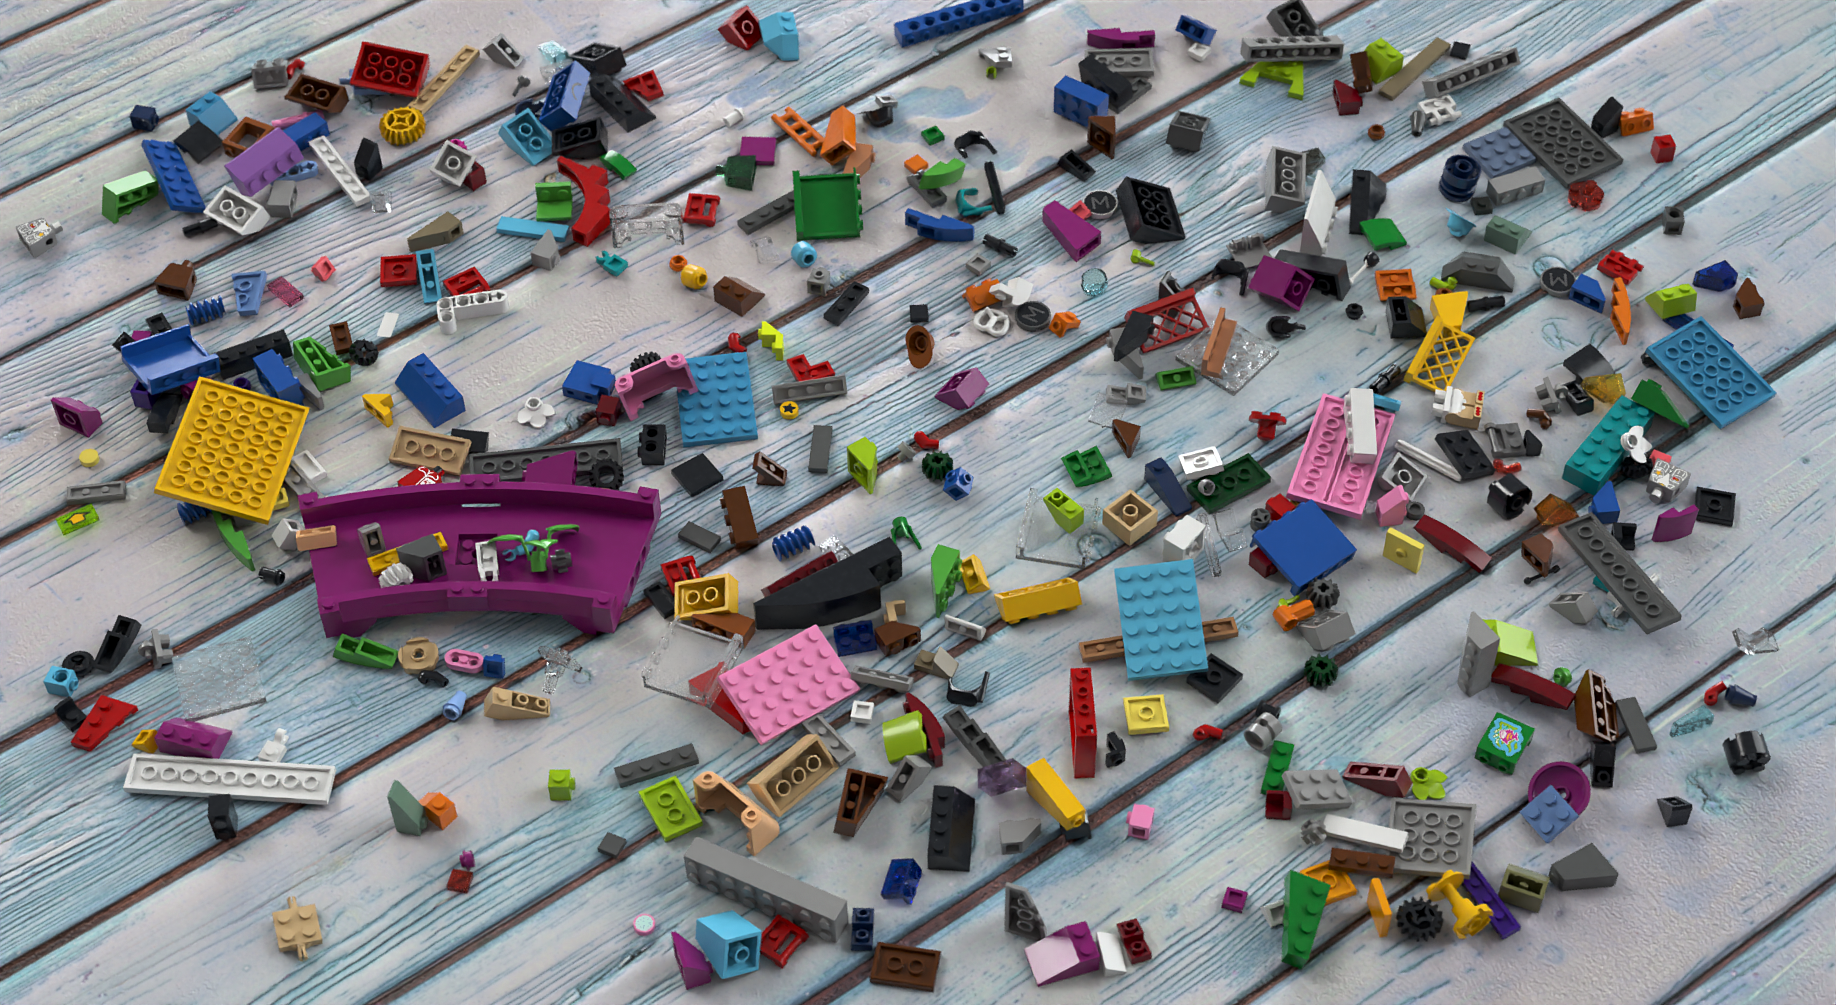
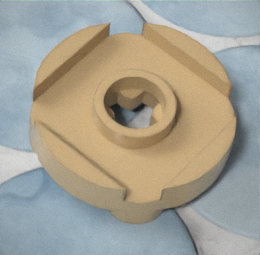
[398,637,439,674]

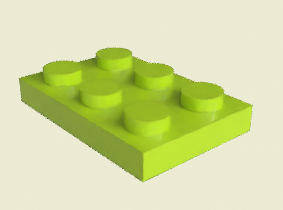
[638,775,703,842]

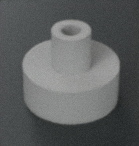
[897,441,917,461]

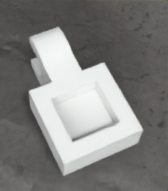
[258,728,289,763]

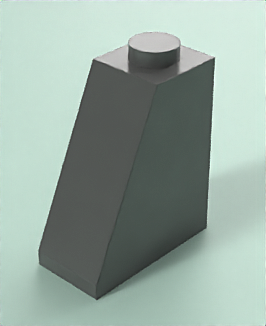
[1548,843,1619,891]

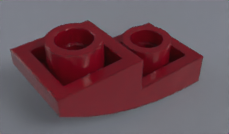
[1116,918,1152,965]

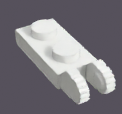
[475,541,499,581]

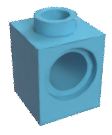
[43,666,79,697]

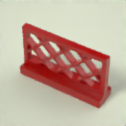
[1124,288,1209,354]

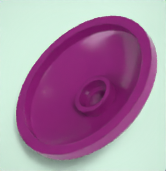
[1528,761,1591,815]

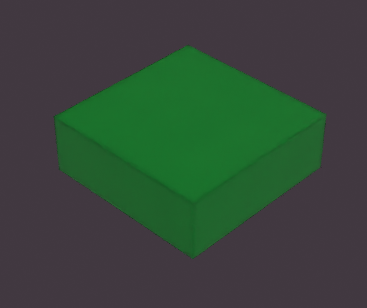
[921,125,945,146]

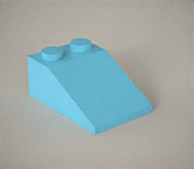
[498,108,552,166]

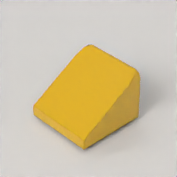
[132,729,158,754]

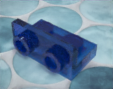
[833,620,877,657]
[880,858,922,905]

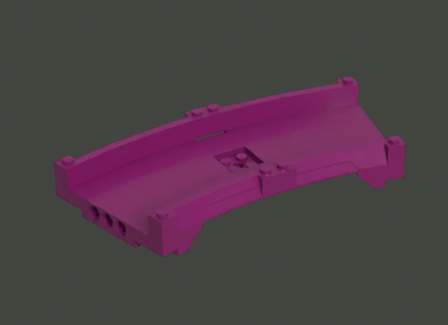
[297,474,662,638]

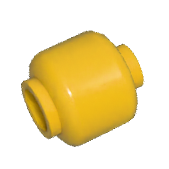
[681,264,708,289]

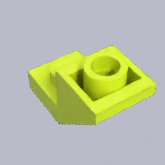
[758,321,784,361]

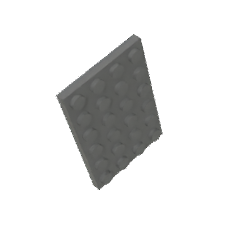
[1503,97,1623,189]

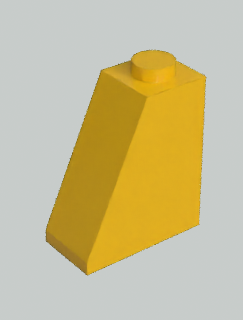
[1430,291,1468,339]

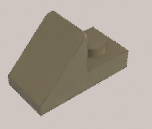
[914,646,959,680]

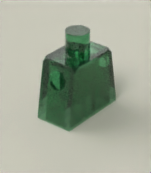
[715,155,757,191]

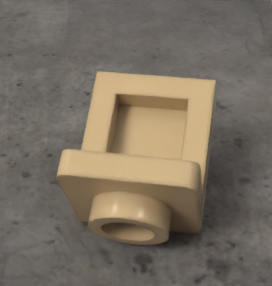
[883,600,906,624]

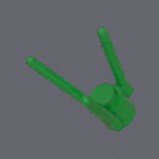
[890,516,922,550]

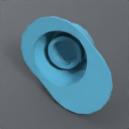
[1446,208,1477,237]

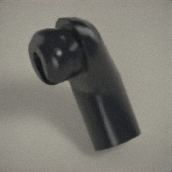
[418,670,449,687]

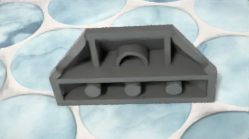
[1441,251,1515,293]

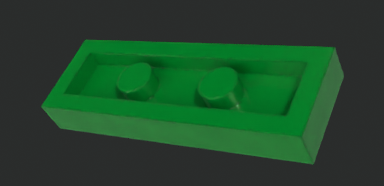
[1260,740,1295,795]

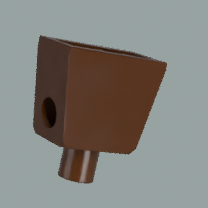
[154,260,197,301]

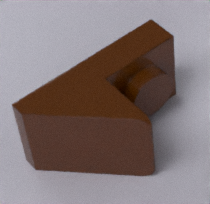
[752,451,787,486]

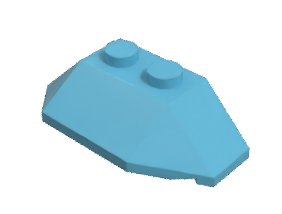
[759,12,799,61]

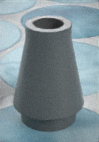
[1410,110,1427,137]

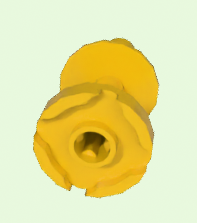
[1426,870,1493,939]

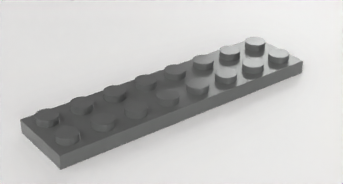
[469,438,623,482]
[1558,512,1682,634]

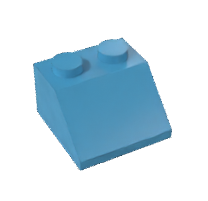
[185,91,238,135]

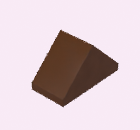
[1112,419,1141,458]

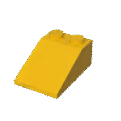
[674,573,738,620]

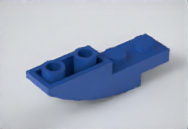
[905,208,974,242]

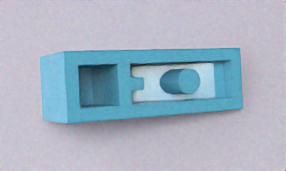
[416,249,442,304]

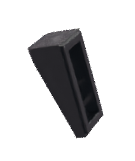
[1057,149,1096,182]
[1562,380,1594,416]

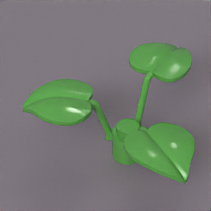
[487,524,579,572]

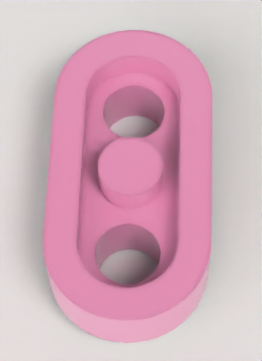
[445,649,483,673]

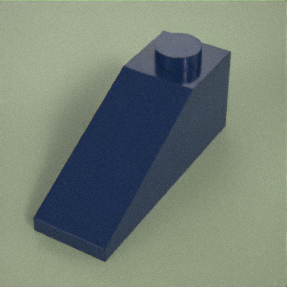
[1144,457,1192,517]

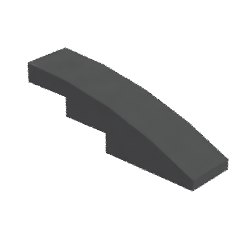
[942,705,1009,776]

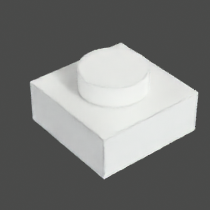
[1187,42,1211,62]
[851,700,874,724]

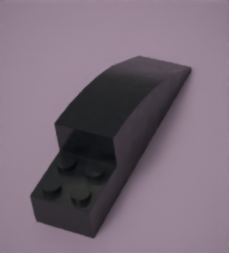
[753,537,902,630]

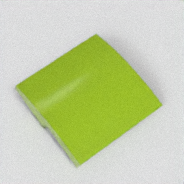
[882,710,926,764]

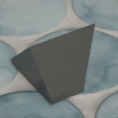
[1158,271,1186,308]

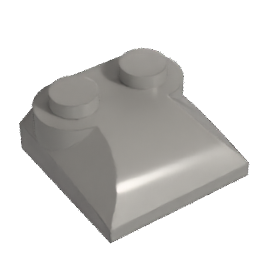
[1377,452,1428,502]

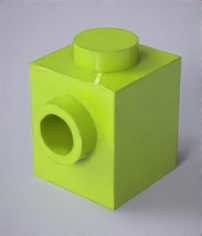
[548,769,575,801]

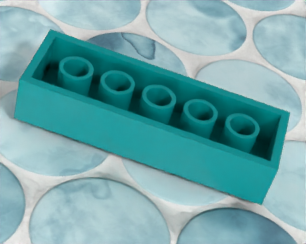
[1562,395,1655,496]

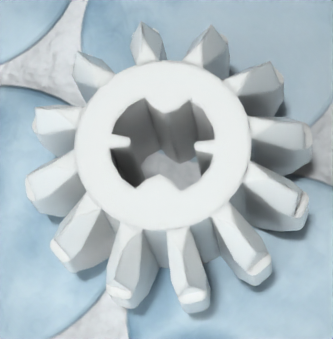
[378,562,414,588]

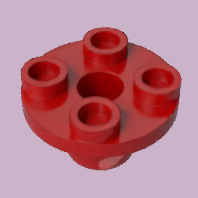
[1249,411,1287,441]

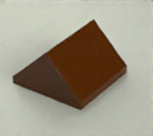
[1087,116,1116,160]

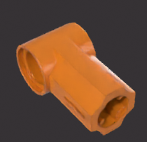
[1272,599,1315,631]

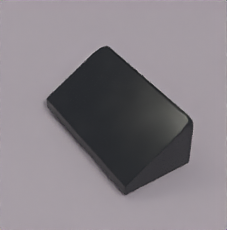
[450,428,489,453]

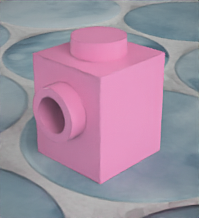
[1126,804,1155,840]

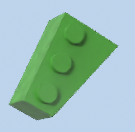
[102,170,159,224]
[293,337,351,391]

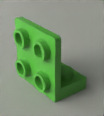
[535,181,573,222]

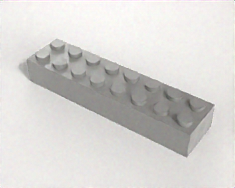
[684,836,848,943]

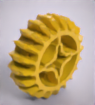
[379,106,426,146]

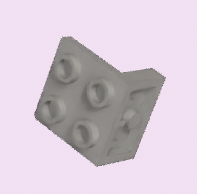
[251,58,289,89]

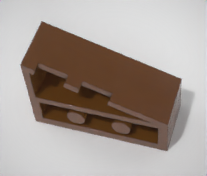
[719,485,759,550]
[833,768,888,837]

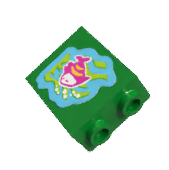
[1474,712,1535,775]

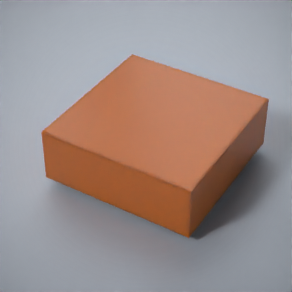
[904,154,929,174]

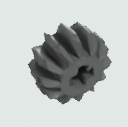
[1306,577,1340,610]

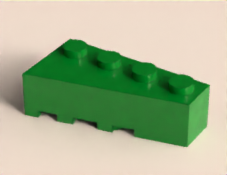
[1281,870,1331,969]

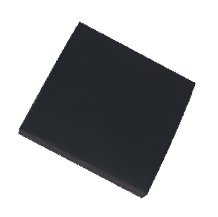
[173,121,223,164]
[1563,344,1615,392]

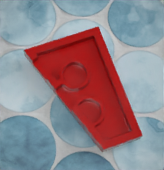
[71,695,138,752]

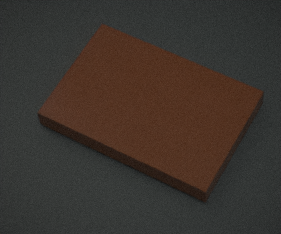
[869,942,941,992]

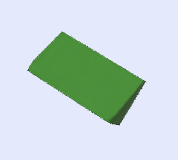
[1155,366,1197,391]

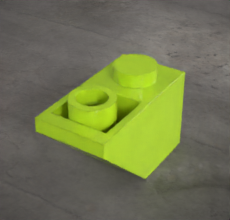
[1043,488,1084,534]

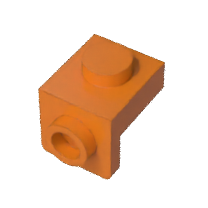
[1049,311,1081,338]

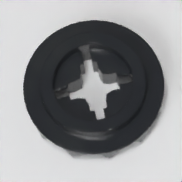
[349,338,379,366]
[1621,454,1653,478]
[62,651,95,678]

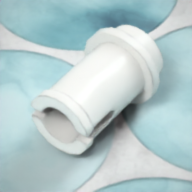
[723,108,746,128]

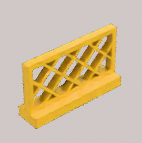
[1403,316,1475,392]

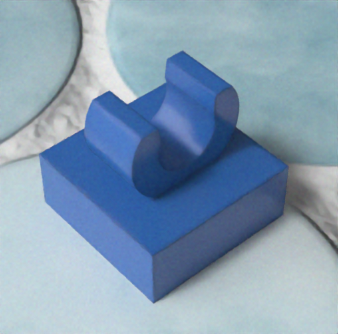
[483,654,505,679]

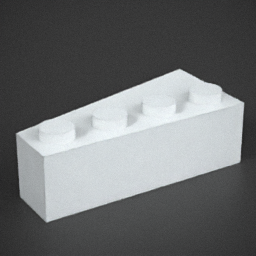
[1343,388,1377,464]

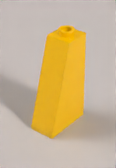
[1026,758,1085,831]

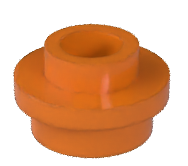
[669,255,687,271]

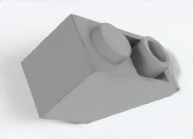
[999,818,1041,855]

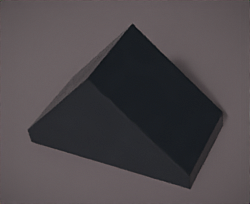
[1657,796,1693,827]

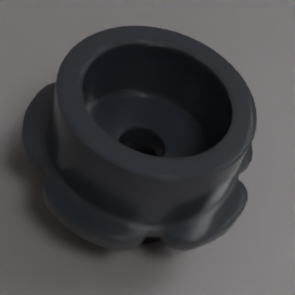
[1345,303,1363,320]

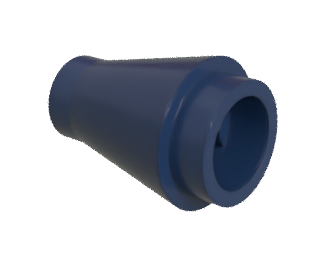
[1724,684,1757,707]

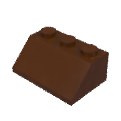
[284,74,349,113]

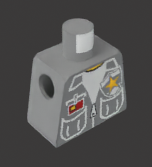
[16,218,63,258]
[1646,458,1691,503]

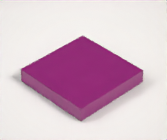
[739,137,776,166]

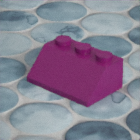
[155,717,233,759]

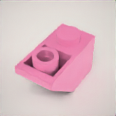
[1375,485,1409,527]

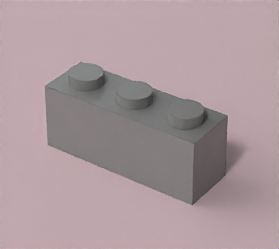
[1486,166,1545,206]

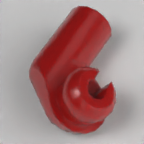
[286,59,305,80]
[728,333,747,353]
[914,431,939,449]
[1704,681,1727,706]
[1193,724,1223,741]

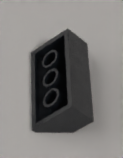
[589,74,656,133]
[211,329,293,380]
[927,785,975,872]

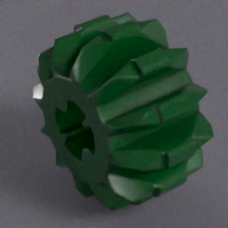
[922,450,953,482]
[1304,654,1338,688]

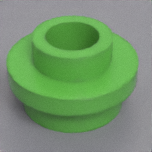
[1553,667,1572,687]

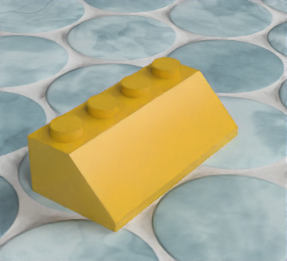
[994,577,1082,624]

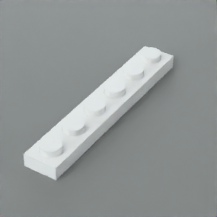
[309,135,372,207]

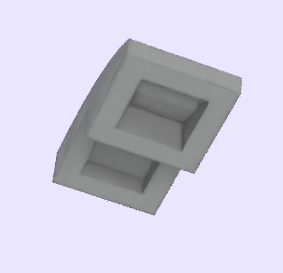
[1106,383,1146,405]

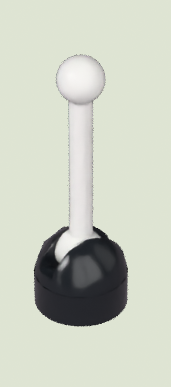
[1349,252,1380,285]

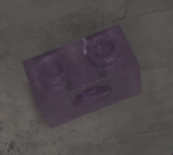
[977,758,1026,797]

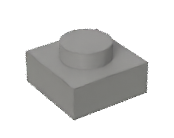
[875,95,898,108]
[966,253,991,276]

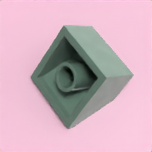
[1484,215,1532,255]

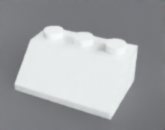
[203,185,271,235]

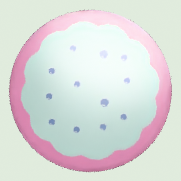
[633,914,655,936]

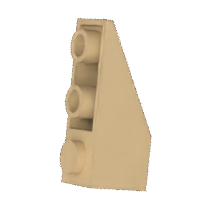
[484,687,550,720]

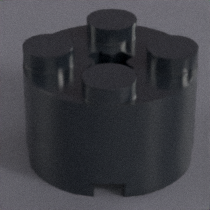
[1487,473,1532,519]
[1722,730,1771,775]

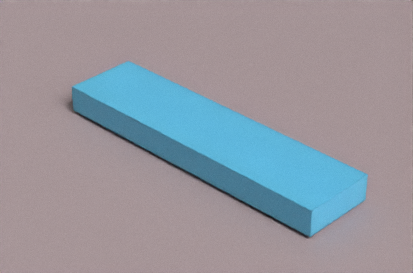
[496,216,570,242]

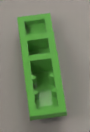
[211,509,255,571]

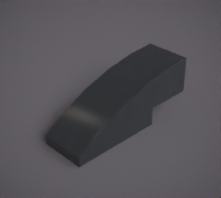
[146,393,183,434]
[92,615,142,673]

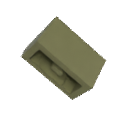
[1498,863,1550,913]

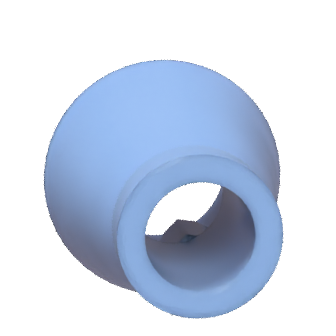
[443,691,467,720]

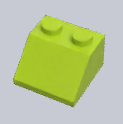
[1364,38,1404,85]
[1645,283,1697,319]
[847,437,878,494]

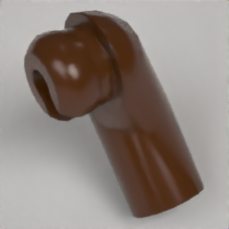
[1526,408,1552,429]

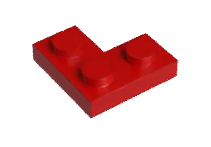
[787,354,835,382]

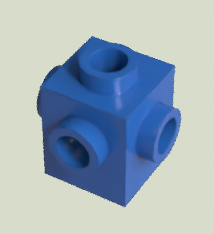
[943,467,974,501]

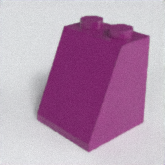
[1248,255,1315,311]
[522,450,578,485]

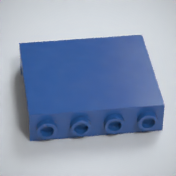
[120,324,220,395]
[1250,499,1357,596]

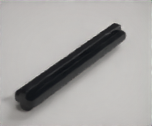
[984,161,1006,214]

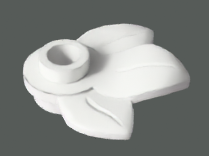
[518,397,555,428]
[1620,426,1652,463]

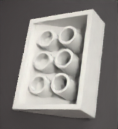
[1300,170,1338,256]

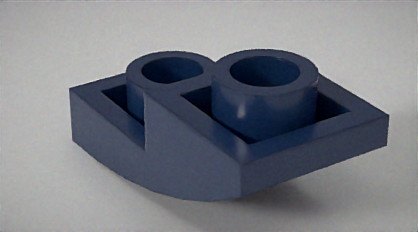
[851,908,874,951]

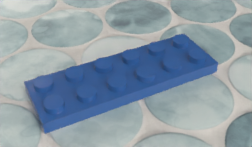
[141,139,206,214]

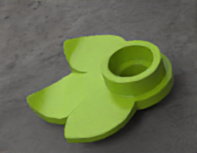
[1410,767,1447,800]

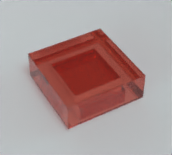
[446,869,474,894]

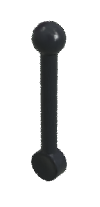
[1524,565,1560,585]

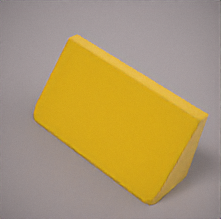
[960,554,990,594]

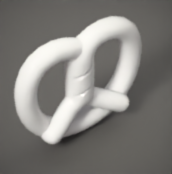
[973,307,1010,337]

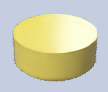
[79,449,100,467]

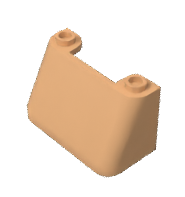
[693,771,780,856]

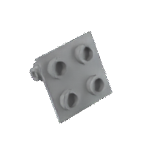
[1226,233,1272,268]

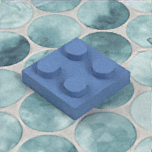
[1520,785,1580,844]

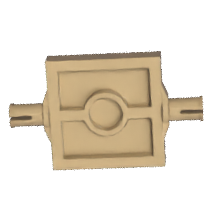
[272,896,323,961]

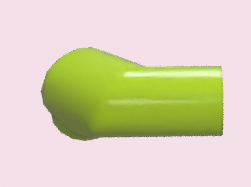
[1429,277,1458,290]

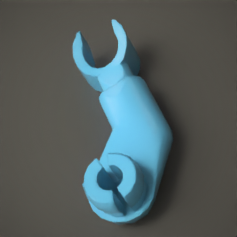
[502,530,540,561]

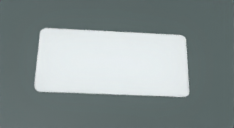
[377,312,399,337]

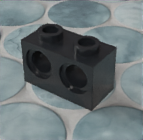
[637,424,667,465]

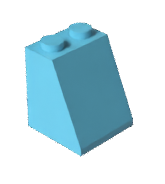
[695,910,762,979]

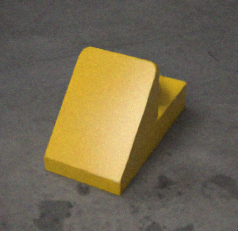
[362,394,393,428]

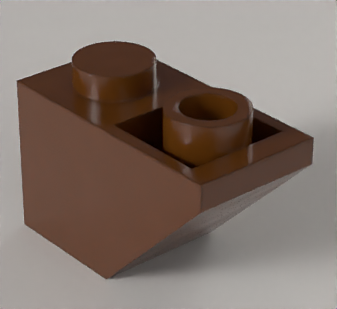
[1733,278,1764,319]
[874,621,921,657]

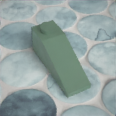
[387,780,428,836]

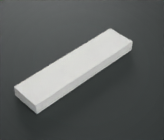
[1323,814,1408,853]

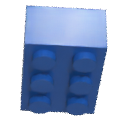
[1053,75,1109,128]
[252,349,305,406]

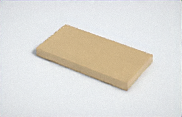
[388,425,471,477]

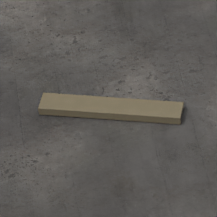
[1378,37,1451,101]

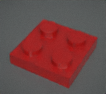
[380,254,417,287]

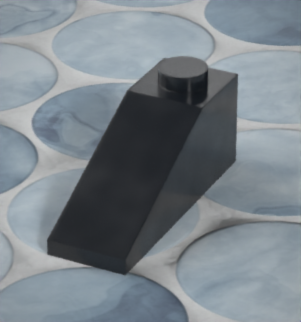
[1114,311,1156,362]

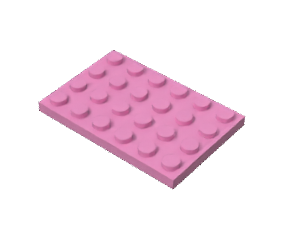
[717,625,860,746]

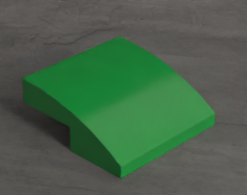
[1359,218,1407,251]
[1061,445,1113,487]

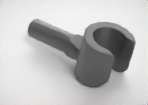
[512,75,530,97]

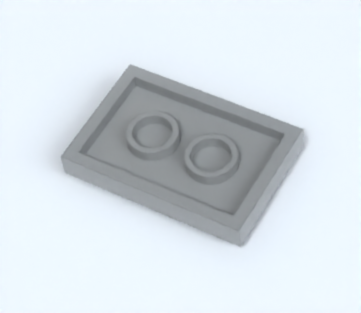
[1282,769,1353,809]

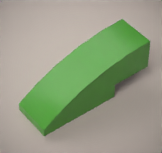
[919,158,966,190]
[333,634,399,669]

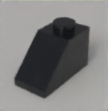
[1591,96,1623,139]
[354,137,383,181]

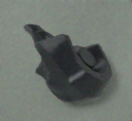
[1266,316,1306,338]

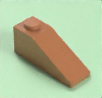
[843,143,876,178]

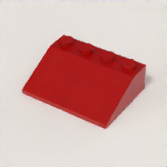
[350,41,430,98]

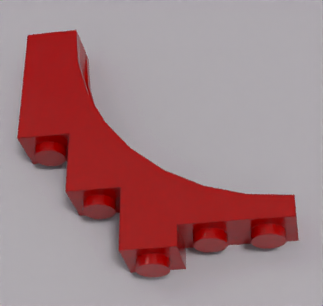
[557,156,612,247]

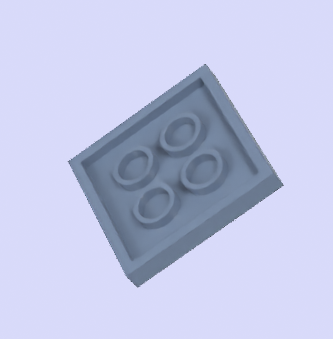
[1462,127,1536,179]

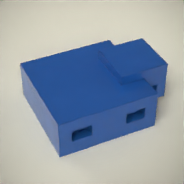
[562,360,616,405]

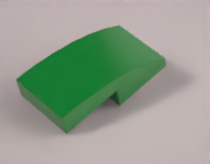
[599,150,637,180]

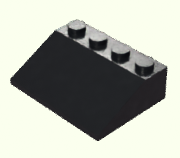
[1116,176,1186,244]

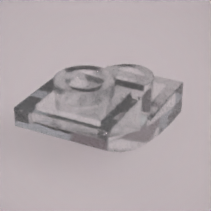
[819,535,853,561]

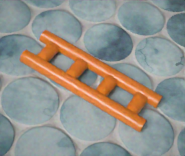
[771,106,824,157]

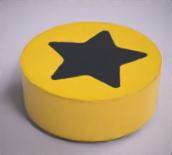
[780,401,799,419]

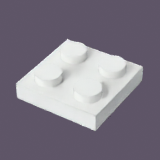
[1179,446,1224,480]

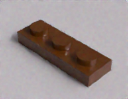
[1329,847,1395,879]

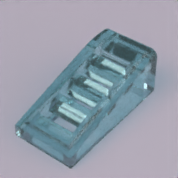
[538,40,569,67]
[1669,705,1714,737]

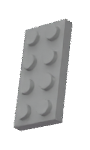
[1085,48,1154,77]

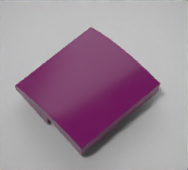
[1651,504,1699,542]

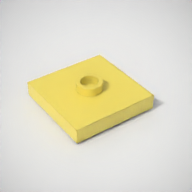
[1383,527,1425,574]
[1123,694,1169,735]

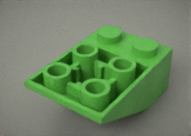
[931,544,962,618]

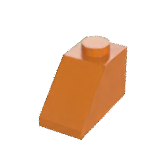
[418,792,458,830]

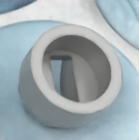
[1198,479,1215,496]

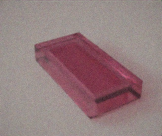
[267,276,304,308]

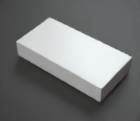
[292,450,327,484]

